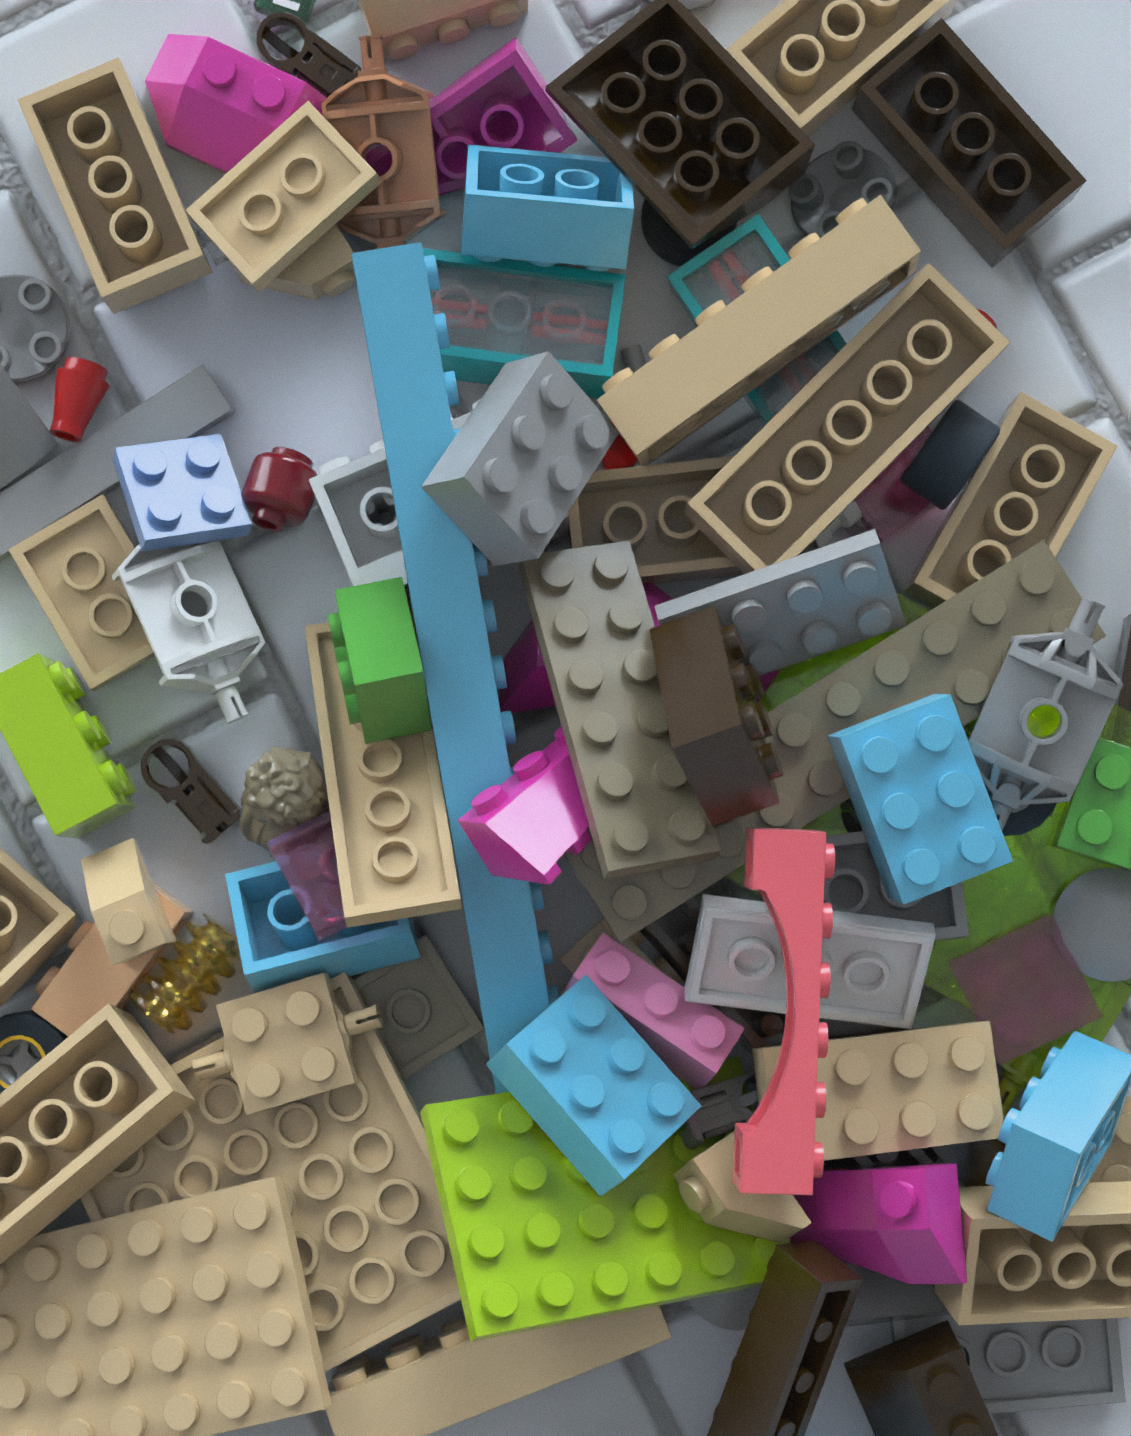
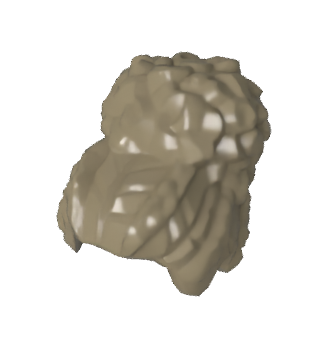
[239,747,331,858]

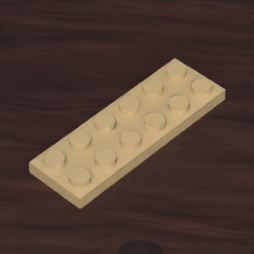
[305,609,462,928]

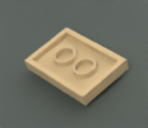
[185,101,382,292]
[8,494,155,692]

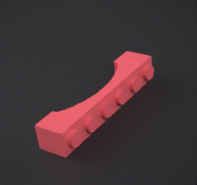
[733,827,835,1195]

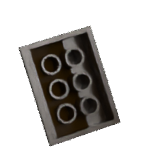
[545,0,815,249]

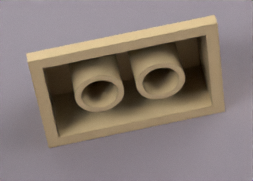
[357,0,528,60]

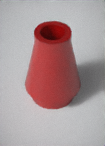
[49,357,109,443]

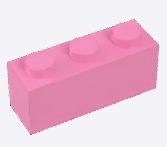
[562,933,745,1090]

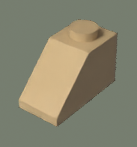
[232,224,356,300]
[81,838,177,965]
[673,1131,811,1243]

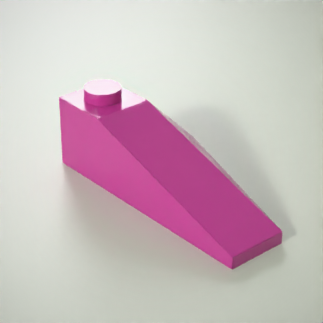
[790,1163,967,1284]

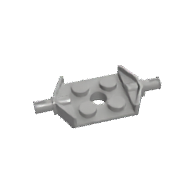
[968,596,1123,830]

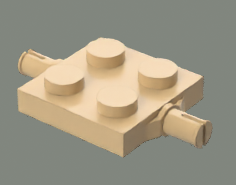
[192,972,383,1115]

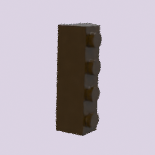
[844,1320,998,1436]

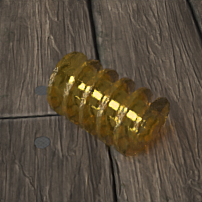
[127,912,241,1035]

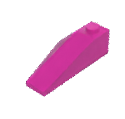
[366,37,577,196]

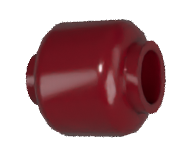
[241,446,318,532]

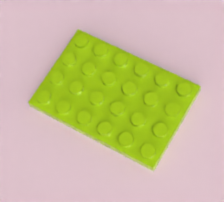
[420,1057,791,1342]

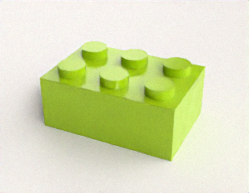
[0,653,137,839]

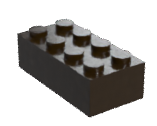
[851,18,1087,268]

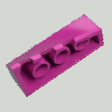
[457,726,592,885]

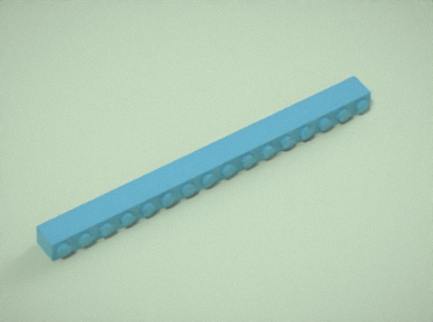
[352,242,559,1094]

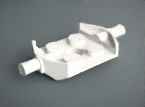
[112,540,265,724]

